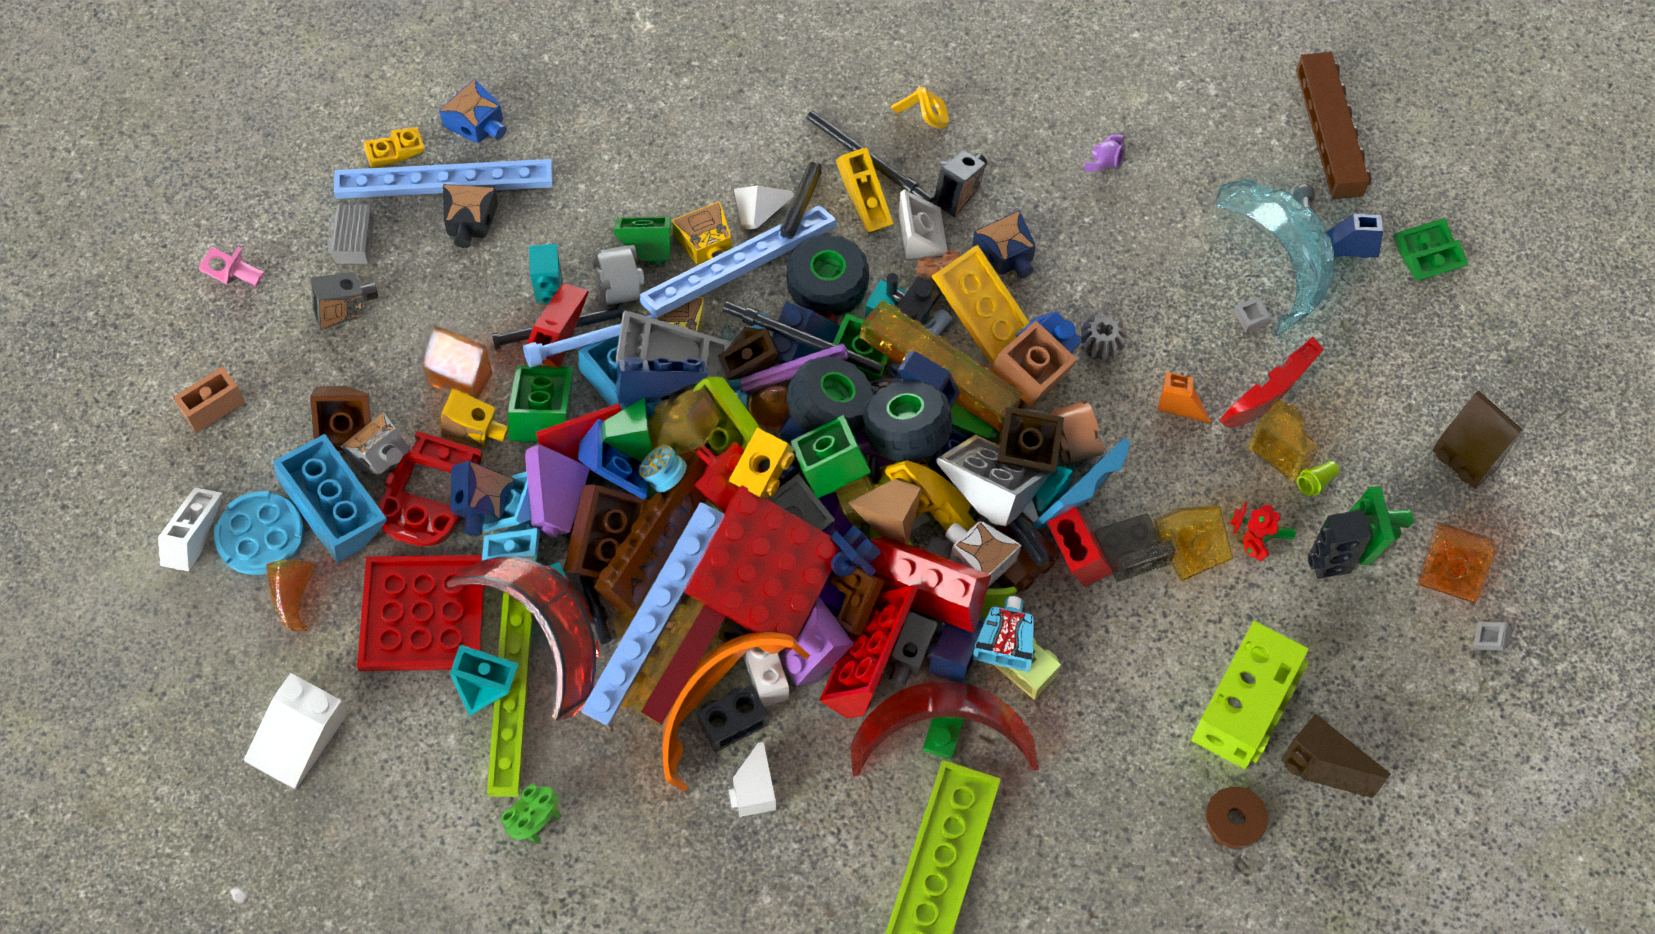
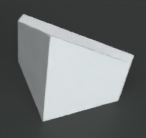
[734,185,794,230]

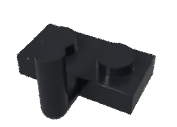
[886,273,942,335]

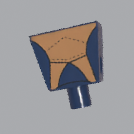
[972,211,1036,279]
[450,461,514,536]

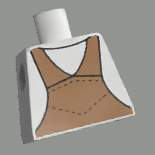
[945,522,1021,587]

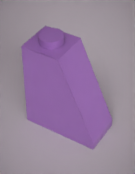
[525,444,590,538]

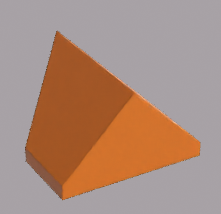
[1157,371,1212,423]

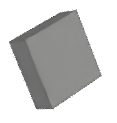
[1233,297,1272,332]

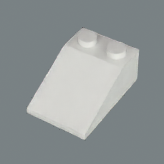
[244,673,348,790]

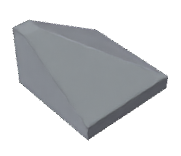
[1473,621,1512,651]

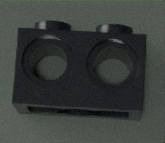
[697,684,769,753]

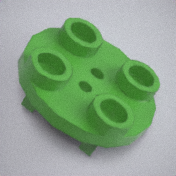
[501,784,562,844]

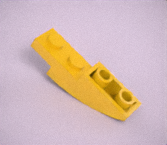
[884,460,977,531]

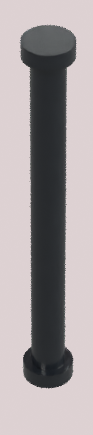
[492,303,625,350]

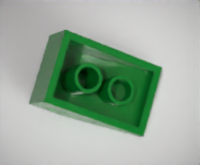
[508,365,573,443]

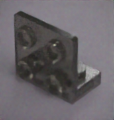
[1095,513,1176,583]

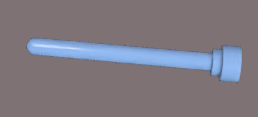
[523,315,656,367]

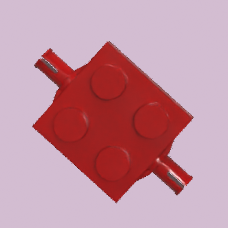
[693,442,765,514]

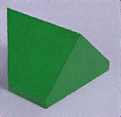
[602,397,654,462]

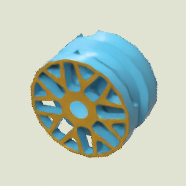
[639,445,687,492]

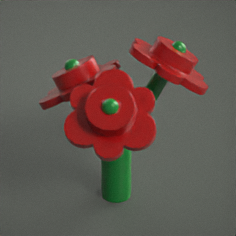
[1229,502,1296,562]

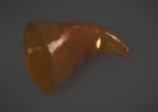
[749,384,790,428]
[266,559,317,632]

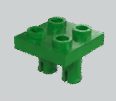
[1348,486,1414,565]

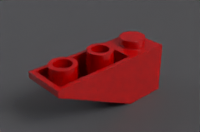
[527,283,589,369]

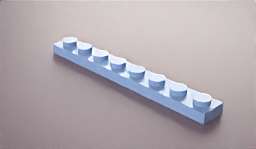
[334,159,553,199]
[640,205,836,318]
[581,502,724,727]

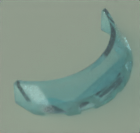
[1215,179,1334,336]

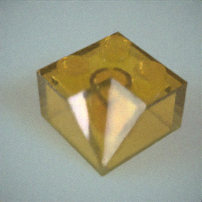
[648,388,722,455]
[1248,399,1320,482]

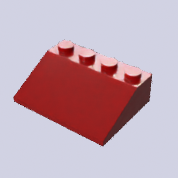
[819,585,918,719]

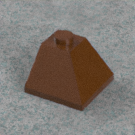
[310,386,371,451]

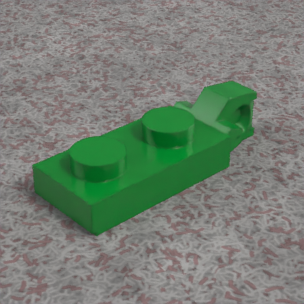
[923,676,970,760]

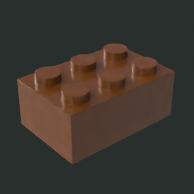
[563,485,650,581]

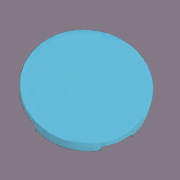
[213,491,304,575]

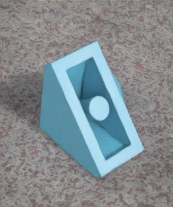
[482,520,540,569]

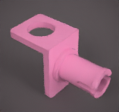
[199,246,264,287]

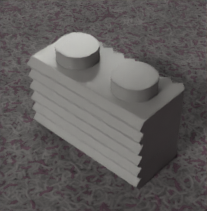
[327,204,374,264]

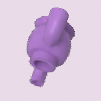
[1084,134,1125,172]

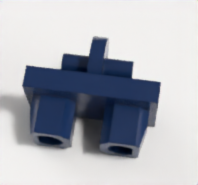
[830,525,881,577]

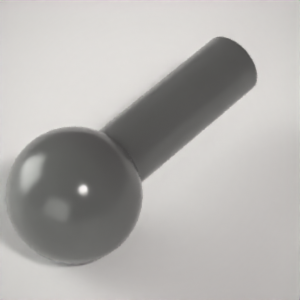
[1293,183,1315,226]

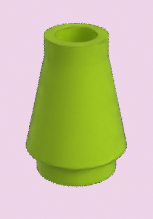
[1297,460,1340,496]

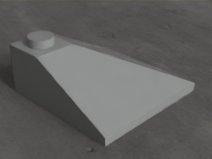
[936,435,1050,526]

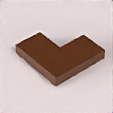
[830,564,885,636]

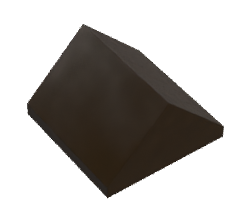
[997,406,1064,474]

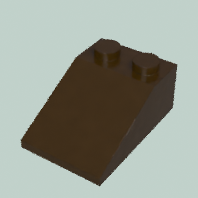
[1432,390,1523,489]
[1281,714,1391,798]

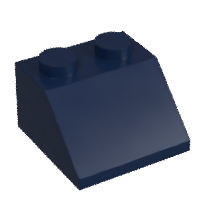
[772,301,840,364]

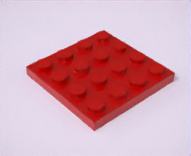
[683,485,842,651]
[357,555,486,671]

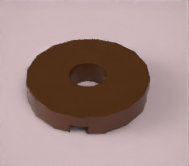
[1205,786,1268,849]

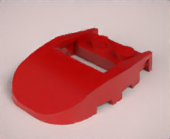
[1219,336,1324,428]
[378,431,482,546]

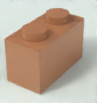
[173,366,245,433]

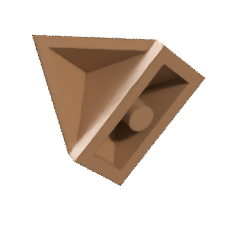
[849,478,922,544]

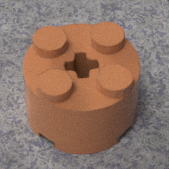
[1048,400,1104,466]

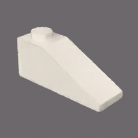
[158,487,223,571]

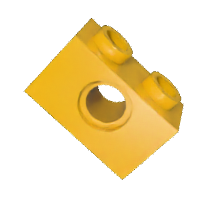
[729,428,795,500]

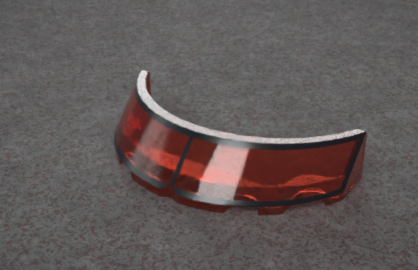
[446,556,599,721]

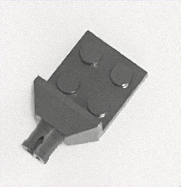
[768,474,835,531]

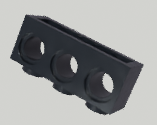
[1308,509,1372,579]

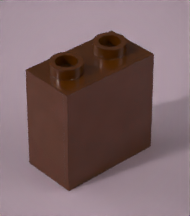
[994,514,1057,594]

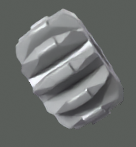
[1079,312,1127,361]

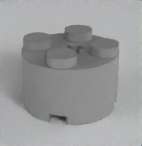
[592,245,644,306]

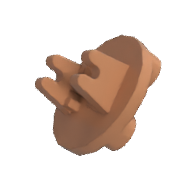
[915,250,960,286]

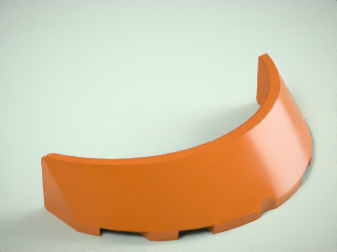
[662,632,810,792]

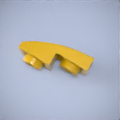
[364,127,425,168]

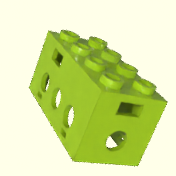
[1191,620,1309,770]

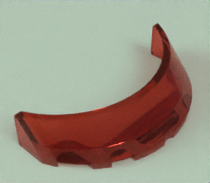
[850,681,1039,776]

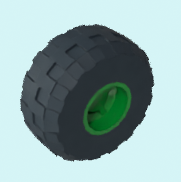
[786,234,869,317]
[786,356,874,436]
[863,380,953,463]

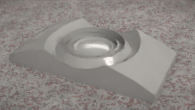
[615,310,731,391]

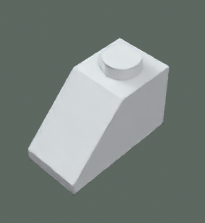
[728,742,776,817]

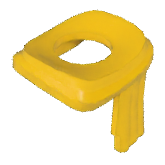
[891,87,949,129]

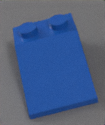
[578,419,647,500]

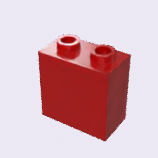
[1047,507,1114,587]

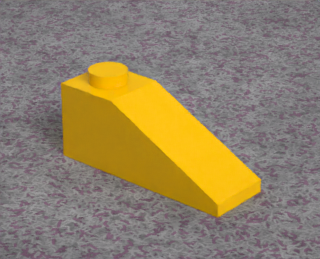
[836,147,894,233]

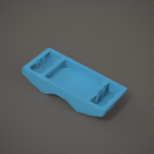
[1032,437,1130,530]

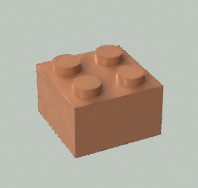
[990,321,1078,408]

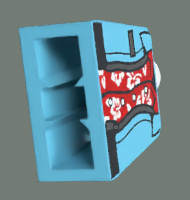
[973,596,1034,672]

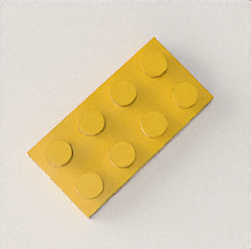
[932,245,1029,364]

